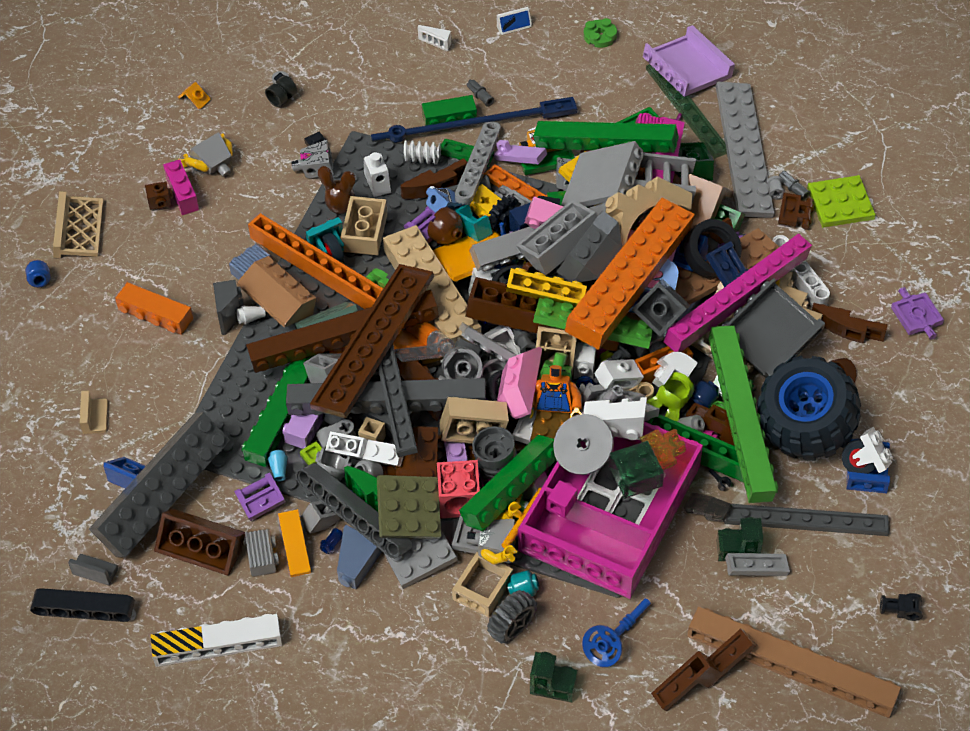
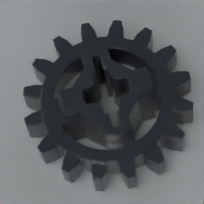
[489,195,521,233]

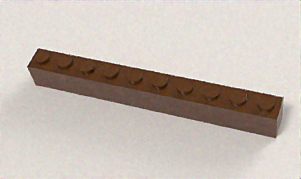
[246,289,439,373]

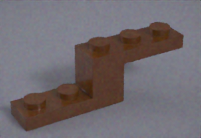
[651,628,756,711]

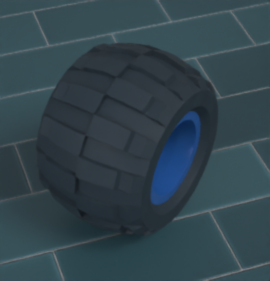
[757,356,861,461]

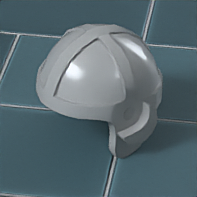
[315,447,352,481]

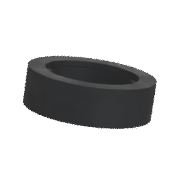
[683,219,742,278]

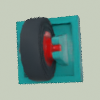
[306,217,344,263]

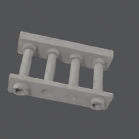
[632,153,696,203]

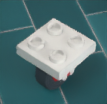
[842,427,893,474]

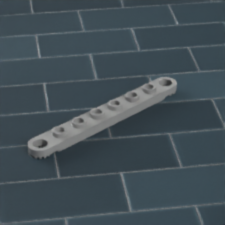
[455,122,501,205]

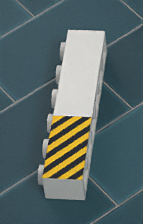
[151,614,282,667]

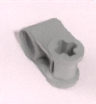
[316,419,356,453]

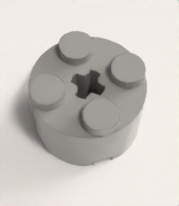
[442,346,483,379]

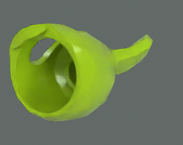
[646,372,694,421]

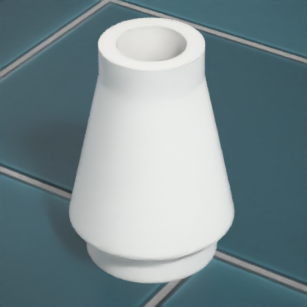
[236,306,266,325]

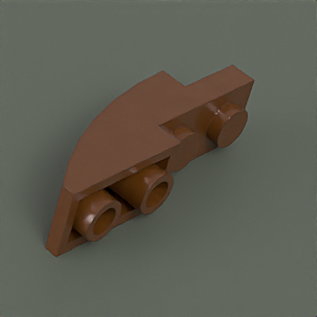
[400,158,468,199]
[812,303,888,343]
[686,403,735,446]

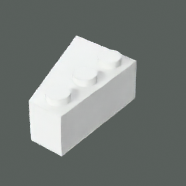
[583,397,647,440]

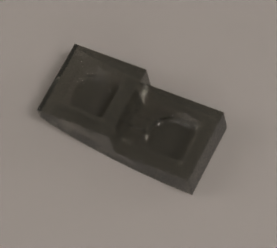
[684,493,732,522]

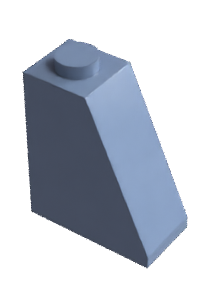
[337,525,382,589]

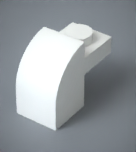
[652,352,698,387]

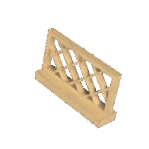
[53,191,103,258]

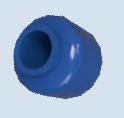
[25,260,51,287]

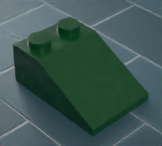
[674,142,714,181]

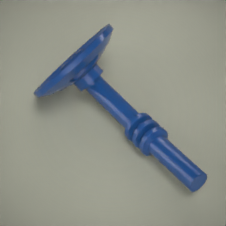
[582,598,651,667]

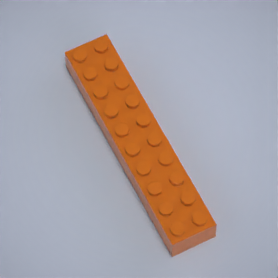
[565,198,695,350]

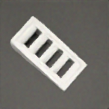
[418,25,451,51]

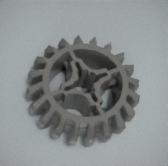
[487,590,537,644]

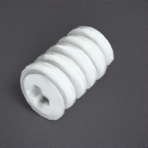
[404,140,441,164]

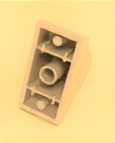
[536,326,577,382]

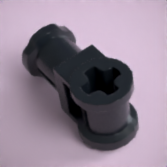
[880,593,923,621]

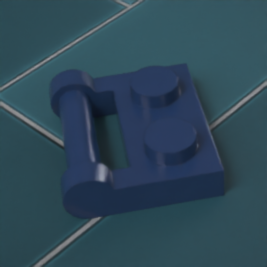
[706,241,749,287]

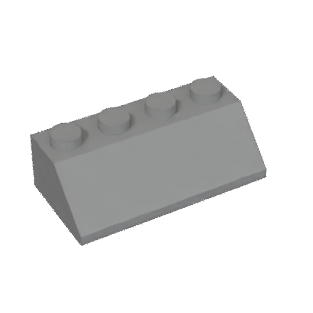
[516,200,597,275]

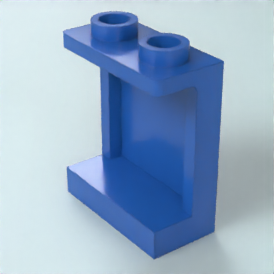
[846,439,890,494]

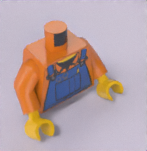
[530,365,582,419]

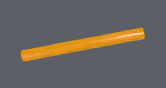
[501,488,541,548]

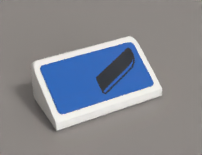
[497,7,532,35]

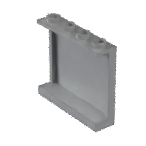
[561,141,644,207]

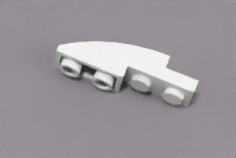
[325,431,403,467]

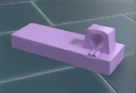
[493,140,547,164]

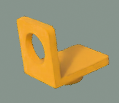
[178,81,210,109]

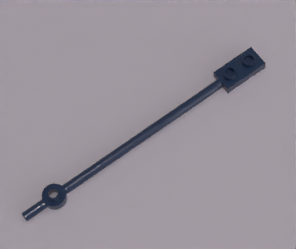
[371,97,577,142]

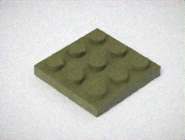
[377,475,441,539]

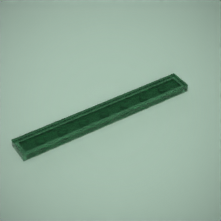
[646,64,727,159]

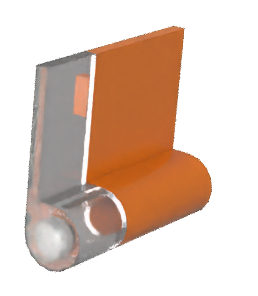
[393,322,455,362]

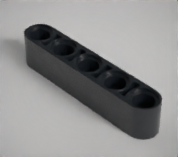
[30,588,135,622]

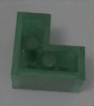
[716,517,763,562]
[530,652,578,703]

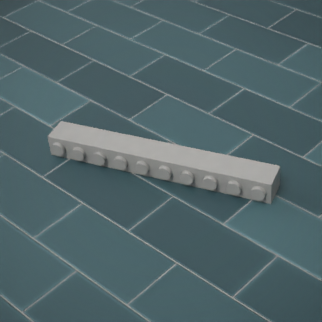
[469,203,651,272]

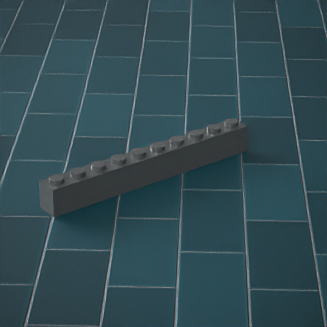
[286,378,486,416]

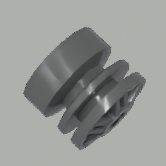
[472,426,517,479]

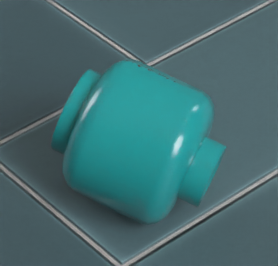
[507,570,539,597]

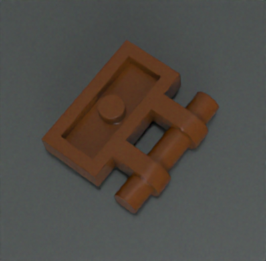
[778,193,814,230]

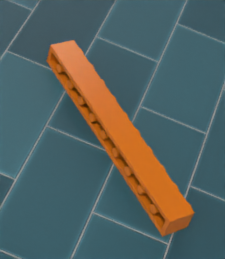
[248,213,384,309]

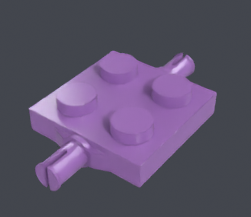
[891,287,944,340]

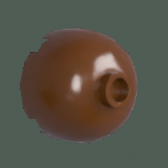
[427,207,463,245]

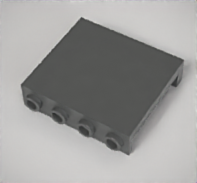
[721,278,825,378]

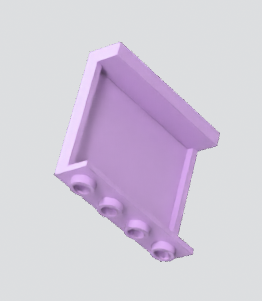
[643,25,735,97]

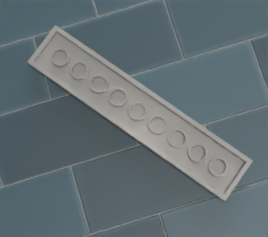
[715,81,774,218]

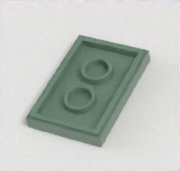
[295,302,358,329]

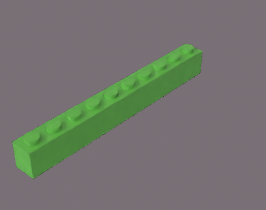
[708,325,778,503]

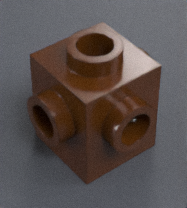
[145,181,173,210]

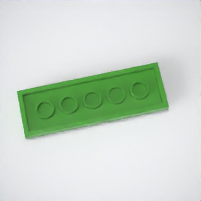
[533,298,652,349]

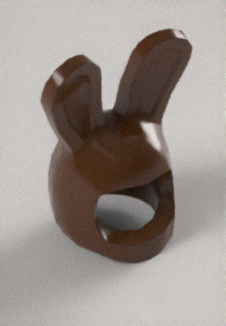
[318,166,356,214]

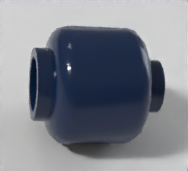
[690,381,719,408]

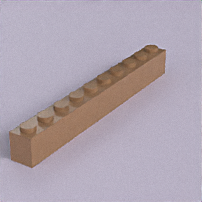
[687,607,901,718]

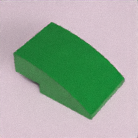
[344,466,378,512]

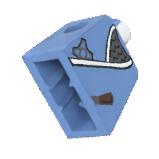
[426,186,471,213]

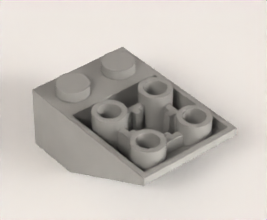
[303,353,342,383]

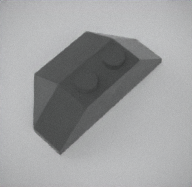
[557,211,622,282]

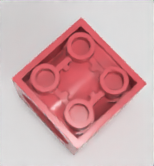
[437,460,480,519]

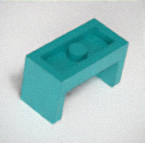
[455,204,493,242]

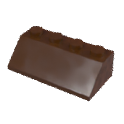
[396,426,438,477]
[154,508,246,576]

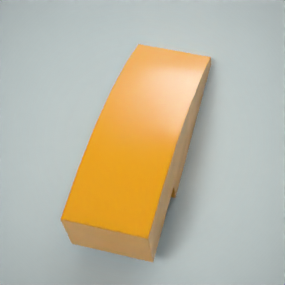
[278,509,311,577]

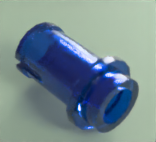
[320,528,343,554]

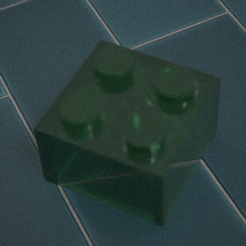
[609,441,664,499]

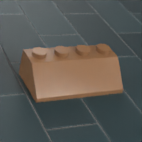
[237,256,316,328]

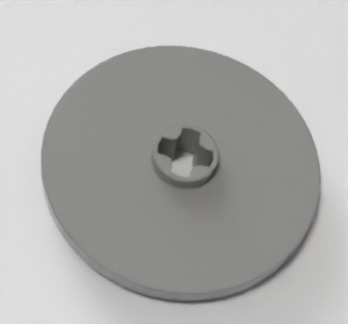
[553,414,614,475]

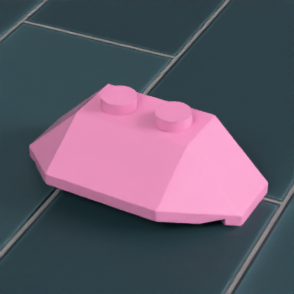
[497,347,542,419]

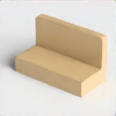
[80,391,108,434]

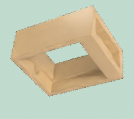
[452,552,513,617]

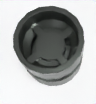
[265,75,298,107]

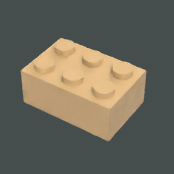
[340,196,388,255]
[439,397,509,443]

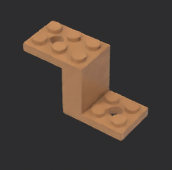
[688,174,734,236]

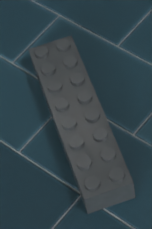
[89,412,230,557]

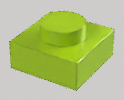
[300,441,322,465]

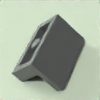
[68,553,118,586]

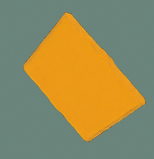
[433,230,500,282]

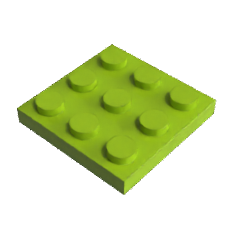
[807,175,876,228]

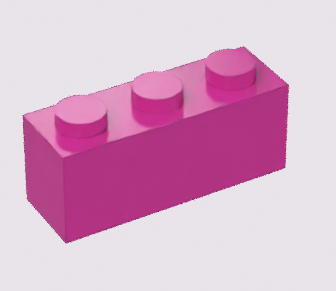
[163,159,199,215]

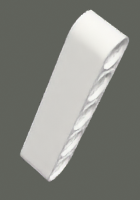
[773,235,830,307]

